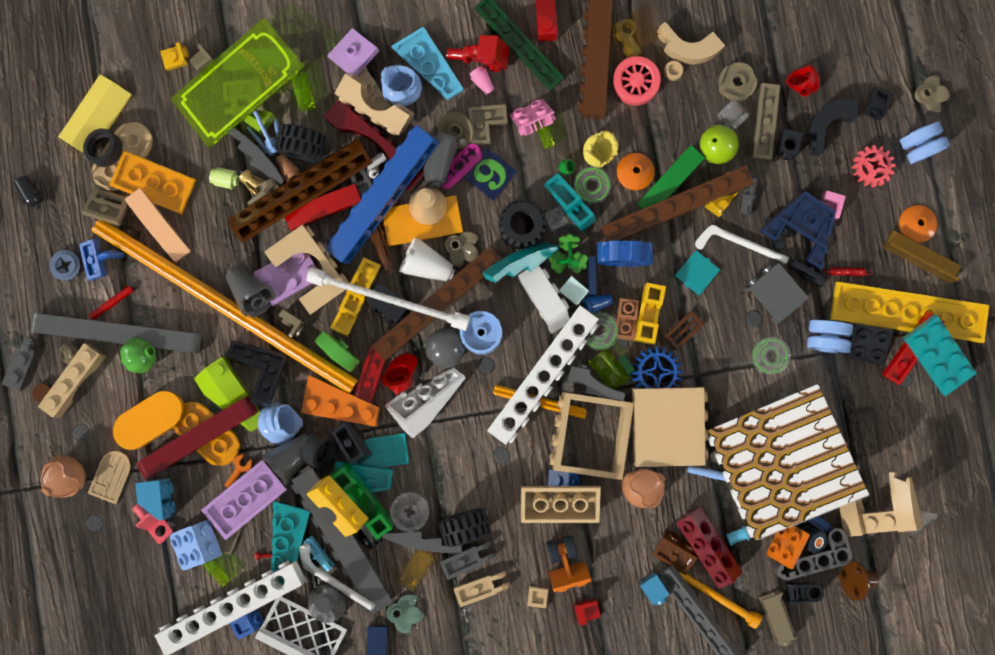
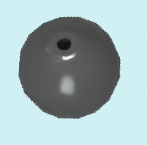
[425,328,465,368]

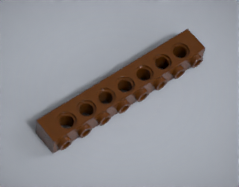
[228,139,373,243]

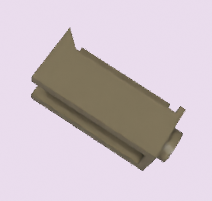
[759,590,798,646]

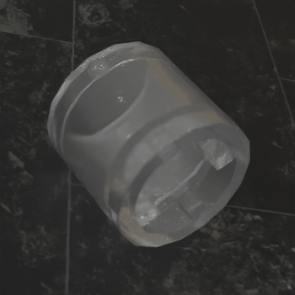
[717,98,751,130]

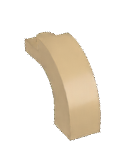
[657,22,725,64]

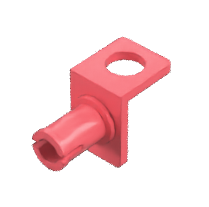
[133,504,174,544]

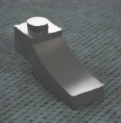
[568,364,625,401]

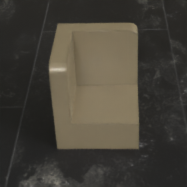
[189,44,216,76]

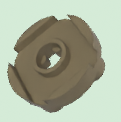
[718,62,757,101]

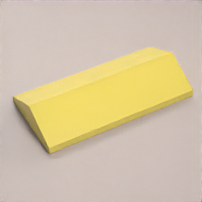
[58,74,132,152]

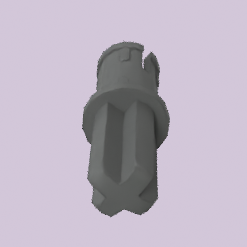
[739,177,758,216]

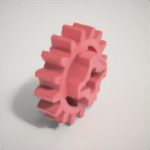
[852,145,896,188]

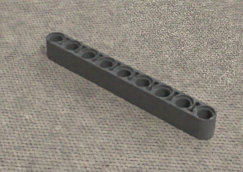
[30,313,202,353]

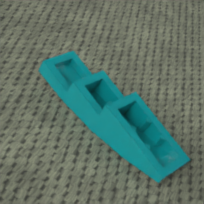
[482,243,559,283]

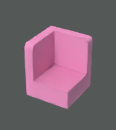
[820,191,846,221]

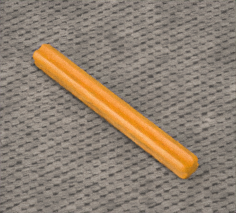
[493,385,586,419]

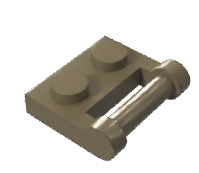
[82,185,130,226]

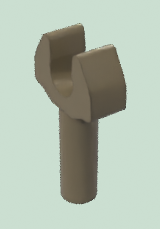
[247,179,280,205]

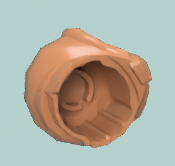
[41,454,86,498]
[622,468,666,508]

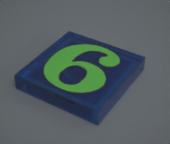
[464,148,517,201]

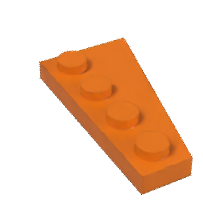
[301,375,380,427]

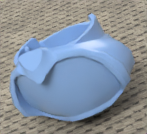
[381,65,422,107]
[258,402,303,445]

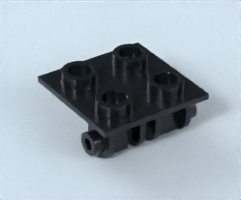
[846,323,894,365]

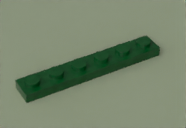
[474,0,564,91]

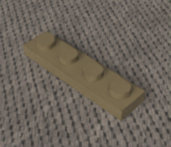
[752,83,780,161]

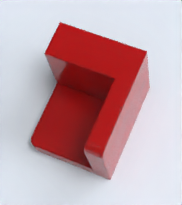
[573,598,601,626]

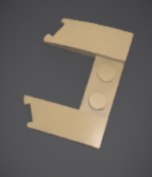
[840,471,924,537]

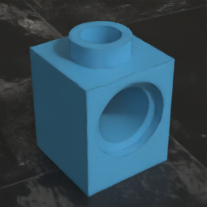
[639,573,669,606]

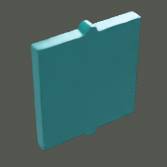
[675,250,720,295]

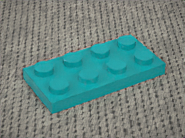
[903,314,977,397]

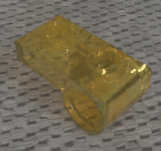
[613,19,642,57]

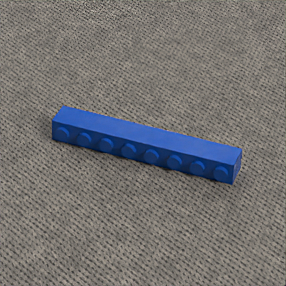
[325,125,440,264]

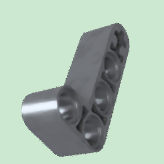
[774,526,852,580]

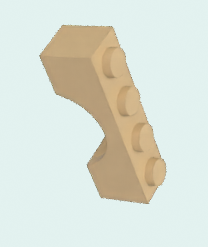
[334,72,415,135]
[38,343,107,418]

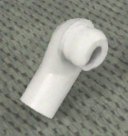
[367,152,387,179]

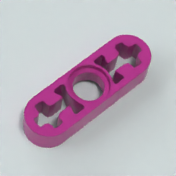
[440,144,482,190]

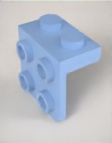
[170,519,223,570]

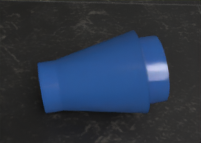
[583,294,613,314]

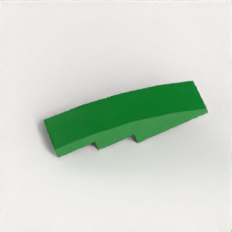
[637,145,705,209]

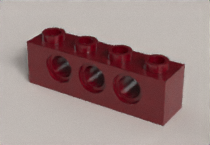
[676,506,743,589]

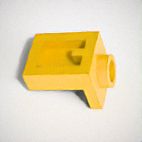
[160,42,190,71]

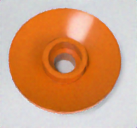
[617,153,655,191]
[899,205,937,243]

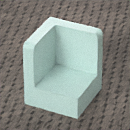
[559,276,589,305]

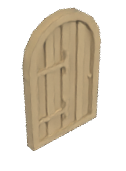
[88,451,131,504]

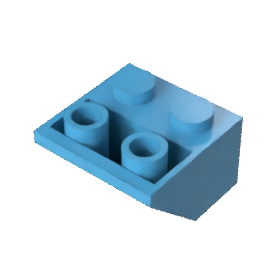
[135,478,175,521]

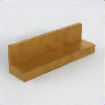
[882,230,961,283]

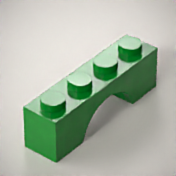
[330,462,395,540]

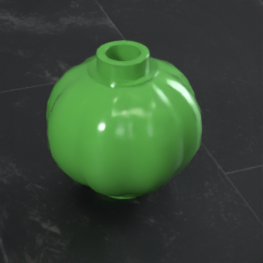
[120,337,156,373]

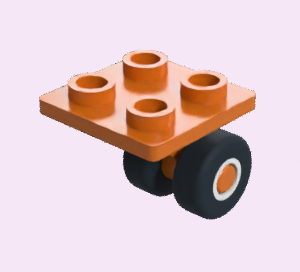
[766,523,828,569]
[546,535,592,592]

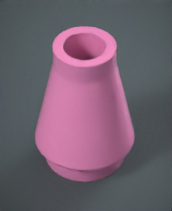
[470,66,495,95]

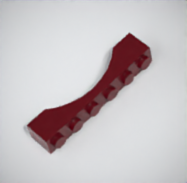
[324,99,424,194]

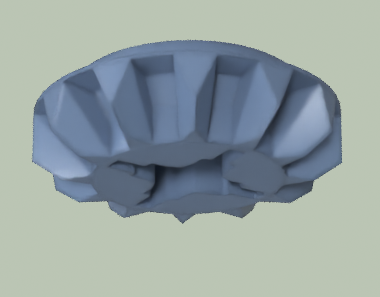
[49,250,81,281]

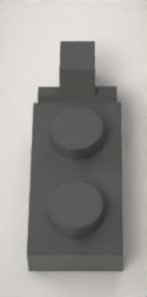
[2,337,36,391]

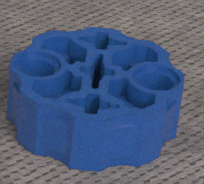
[597,241,653,267]

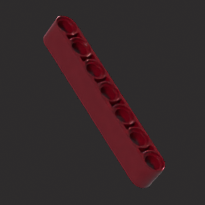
[136,396,258,480]

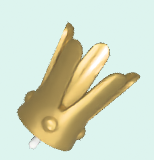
[239,169,266,195]

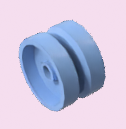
[899,121,951,164]
[460,311,503,355]
[807,320,853,353]

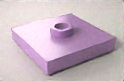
[327,28,379,76]

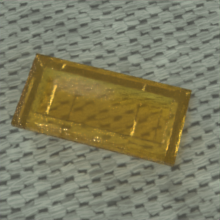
[397,549,434,591]

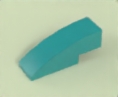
[543,173,596,232]

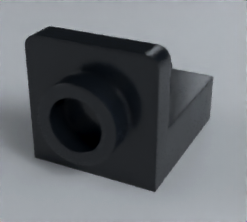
[863,86,893,121]

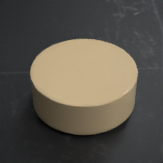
[664,61,683,81]

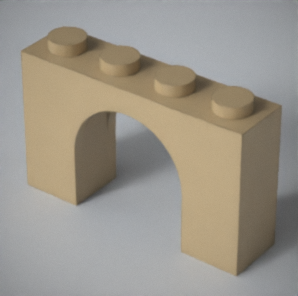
[264,225,349,315]

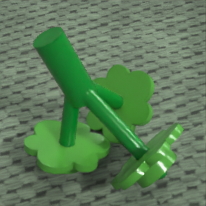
[549,234,588,274]

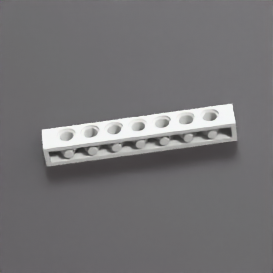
[487,306,599,445]
[154,560,307,655]

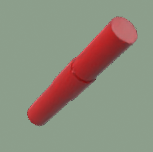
[89,285,134,321]

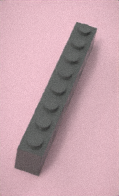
[291,467,393,615]

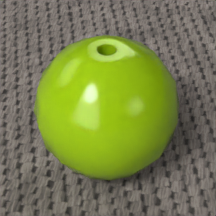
[699,125,739,164]

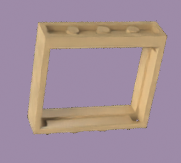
[549,392,634,480]

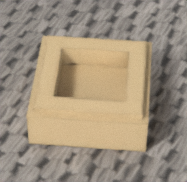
[527,586,549,608]

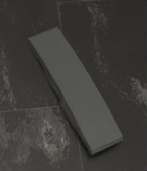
[226,126,286,185]
[383,530,462,553]

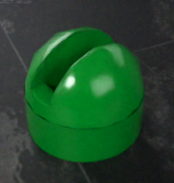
[558,159,575,175]

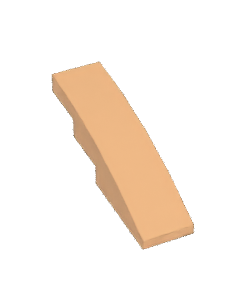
[124,188,191,263]

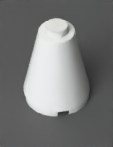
[399,237,455,282]

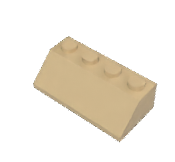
[521,486,601,523]

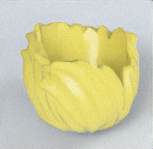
[583,130,619,168]

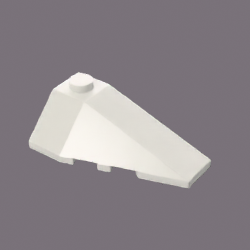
[385,368,465,438]

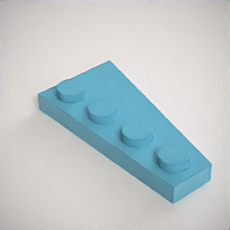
[391,27,464,101]

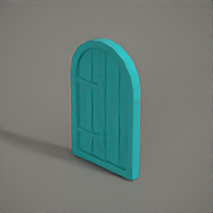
[361,433,409,467]

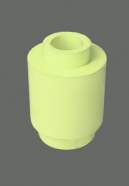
[209,167,240,189]

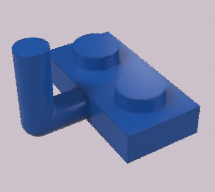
[79,239,125,281]

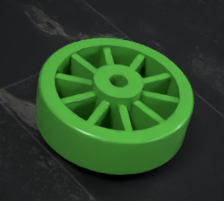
[315,330,360,372]

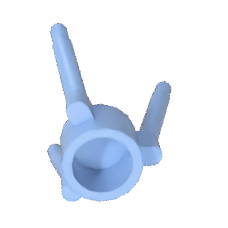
[247,111,279,157]

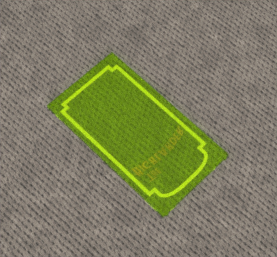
[170,18,305,149]

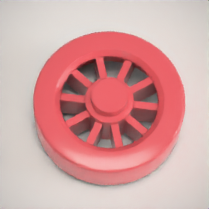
[612,56,661,106]

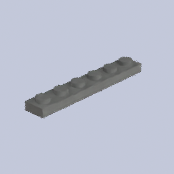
[657,565,741,655]

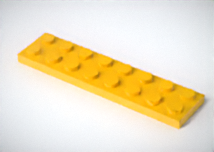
[830,282,989,343]

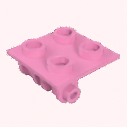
[509,99,556,136]

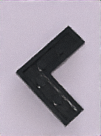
[226,340,288,407]

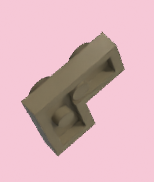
[468,104,508,146]

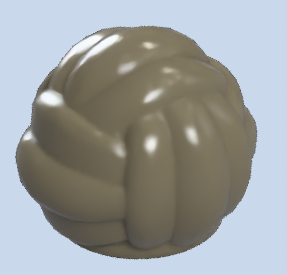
[60,343,79,364]

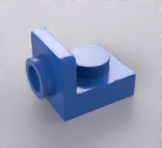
[229,609,264,640]

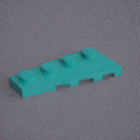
[271,501,311,584]

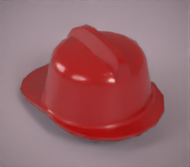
[381,353,418,395]

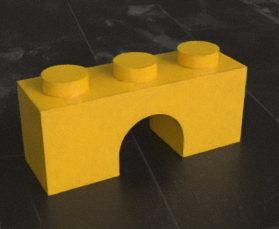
[633,283,666,344]
[307,475,369,537]

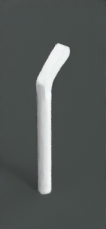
[695,225,789,264]
[299,543,375,611]

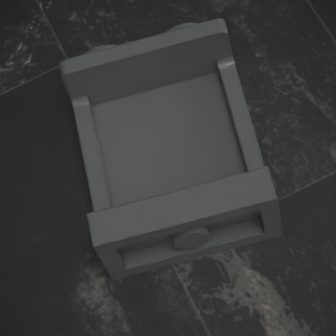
[746,263,809,324]

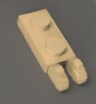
[453,571,511,607]

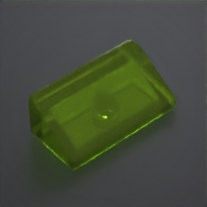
[289,71,315,112]
[589,348,630,390]

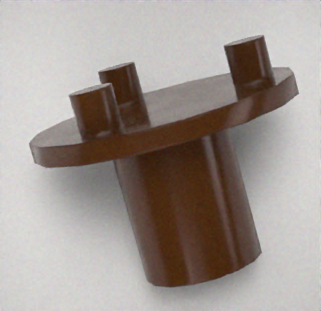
[838,561,879,601]

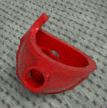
[786,64,821,97]

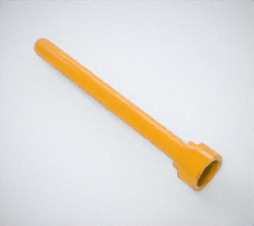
[679,571,763,629]

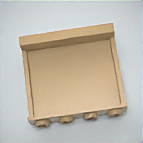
[632,386,708,467]

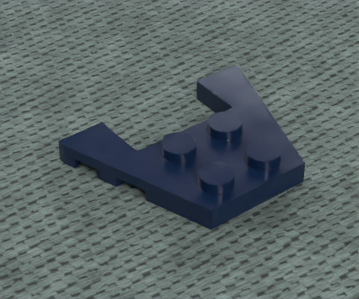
[759,191,836,270]

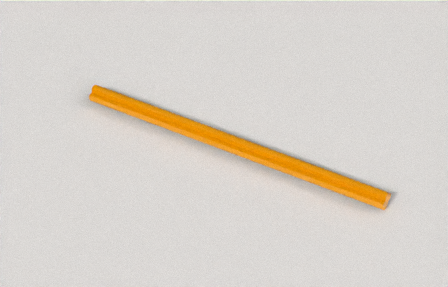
[92,220,359,394]

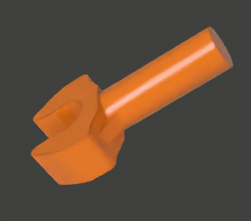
[224,454,253,488]

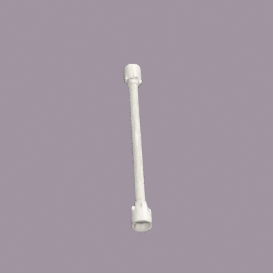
[307,267,471,331]

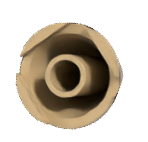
[409,187,447,225]

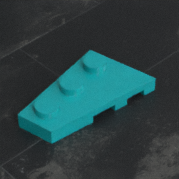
[334,461,394,492]

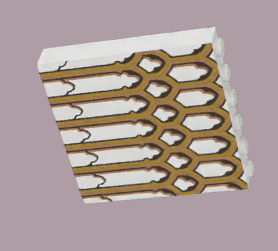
[708,384,869,540]

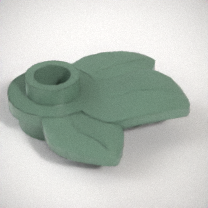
[386,594,425,633]

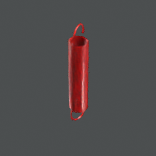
[823,267,872,276]

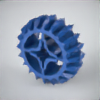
[632,346,683,388]

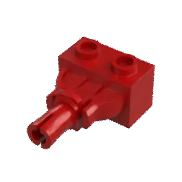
[447,35,510,72]

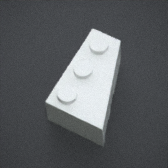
[518,266,570,334]

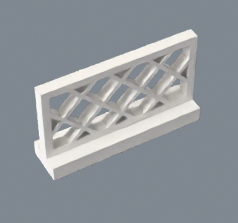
[255,596,347,655]

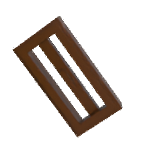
[663,310,704,350]

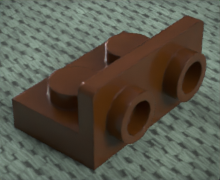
[652,529,698,575]

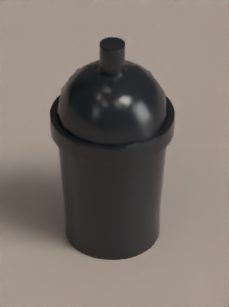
[13,176,41,210]

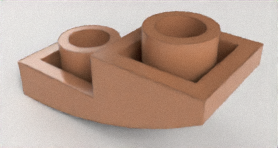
[614,298,639,341]

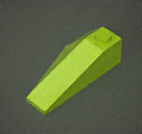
[194,357,261,432]

